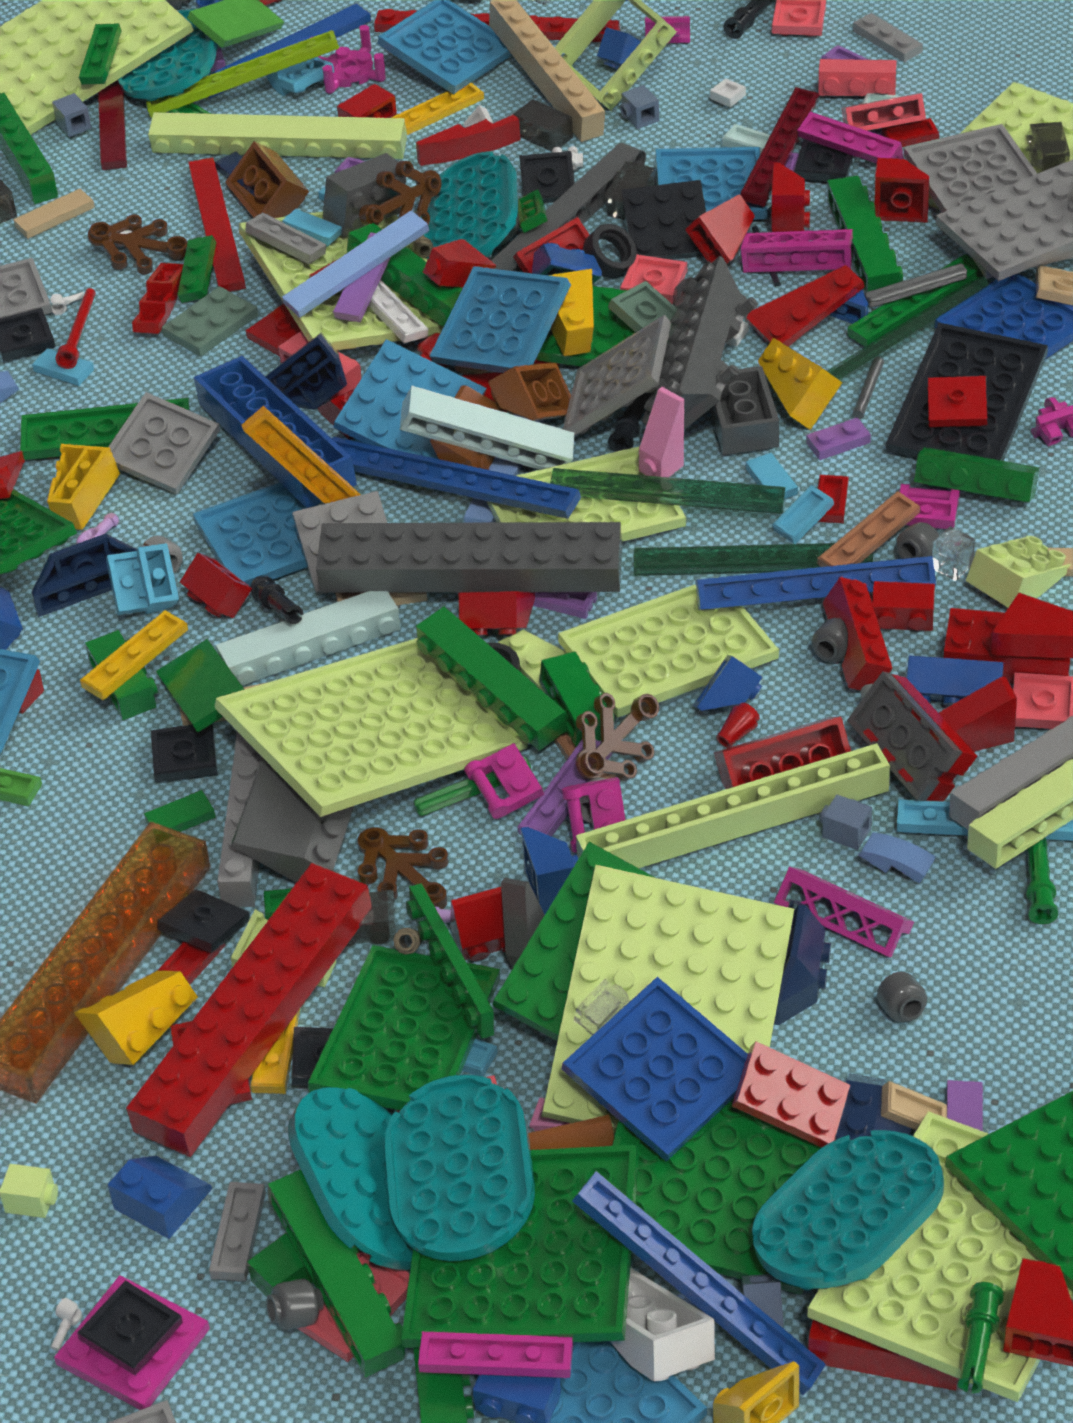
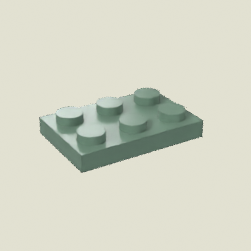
[608,281,677,332]
[162,286,258,357]

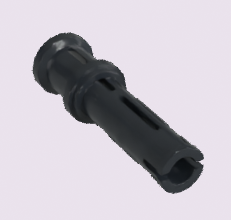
[723,0,773,39]
[608,393,651,452]
[250,575,304,624]

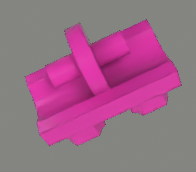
[645,16,690,44]
[1031,397,1073,447]

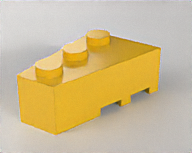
[548,269,594,356]
[758,338,842,430]
[47,444,120,530]
[74,971,198,1065]

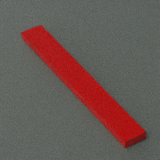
[188,157,246,292]

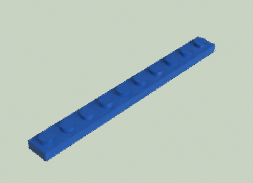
[332,436,581,519]

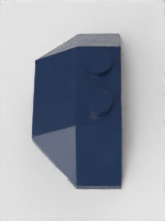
[265,332,347,410]
[31,533,137,617]
[774,899,831,1025]
[836,1073,911,1140]

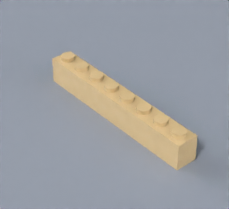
[489,0,605,142]

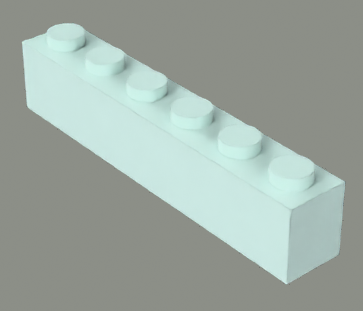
[400,386,574,470]
[216,591,401,686]

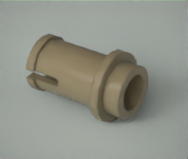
[410,235,433,258]
[393,928,422,954]

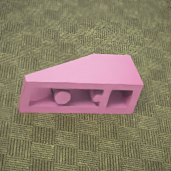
[639,387,684,483]

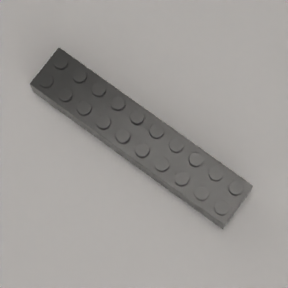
[316,522,622,592]

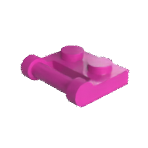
[900,484,960,530]
[464,743,544,819]
[562,777,626,853]

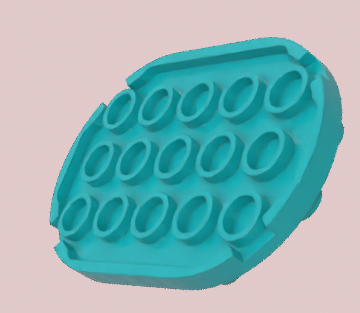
[118,9,218,102]
[420,151,518,259]
[385,1075,535,1261]
[288,1087,413,1270]
[752,1130,944,1290]

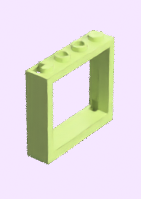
[555,0,677,111]

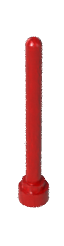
[55,288,96,369]

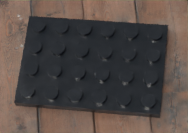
[886,323,1048,461]

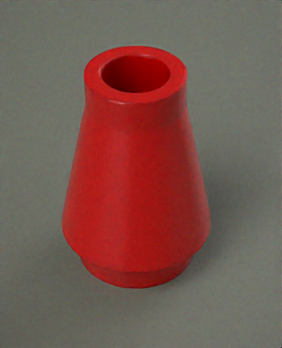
[716,702,760,748]

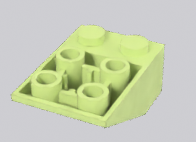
[966,536,1071,608]

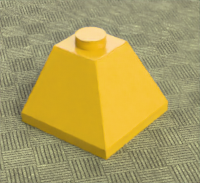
[713,1361,799,1423]

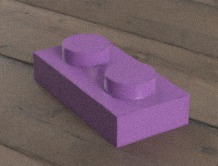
[806,417,871,460]

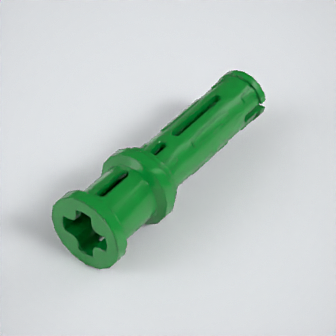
[1026,838,1059,925]
[958,1282,1005,1393]

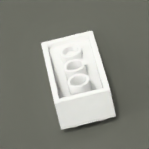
[610,1268,715,1382]

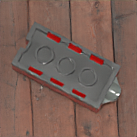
[847,671,978,801]

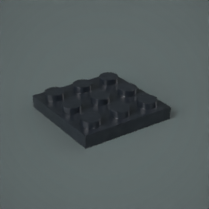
[621,180,706,260]

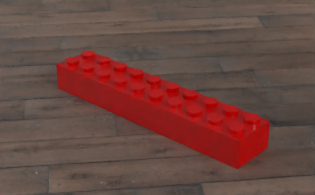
[126,863,372,1158]

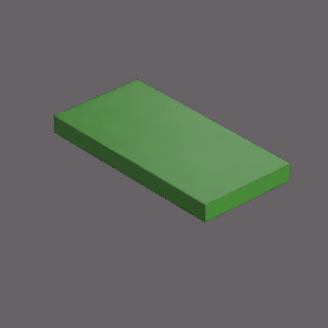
[187,0,284,48]

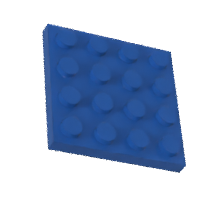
[935,273,1073,359]
[561,976,748,1161]

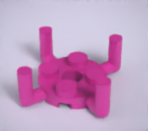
[310,25,386,94]

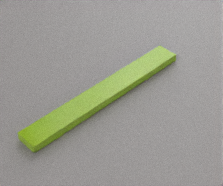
[145,30,339,118]

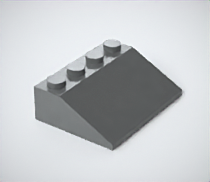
[230,757,354,883]

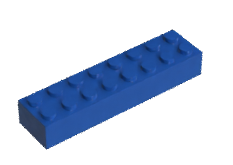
[193,356,357,508]

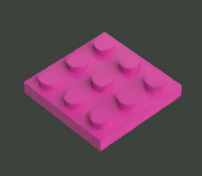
[54,1275,210,1410]

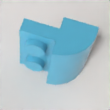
[266,57,335,96]
[106,543,179,615]

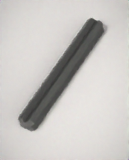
[865,264,967,308]

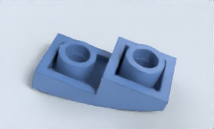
[859,832,936,884]

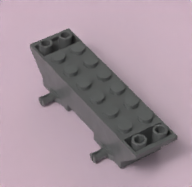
[642,256,758,429]

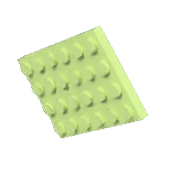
[486,446,686,542]
[558,577,779,718]

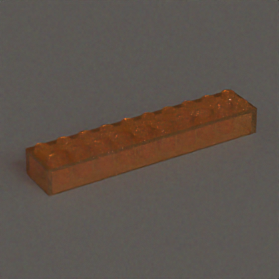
[0,821,211,1104]

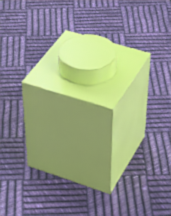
[0,1164,58,1218]

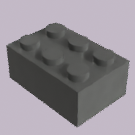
[322,153,406,237]
[710,366,779,455]

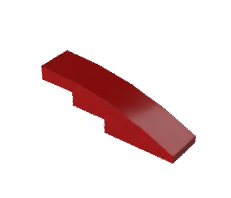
[416,114,521,166]
[132,263,183,334]

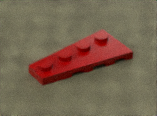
[745,265,865,346]

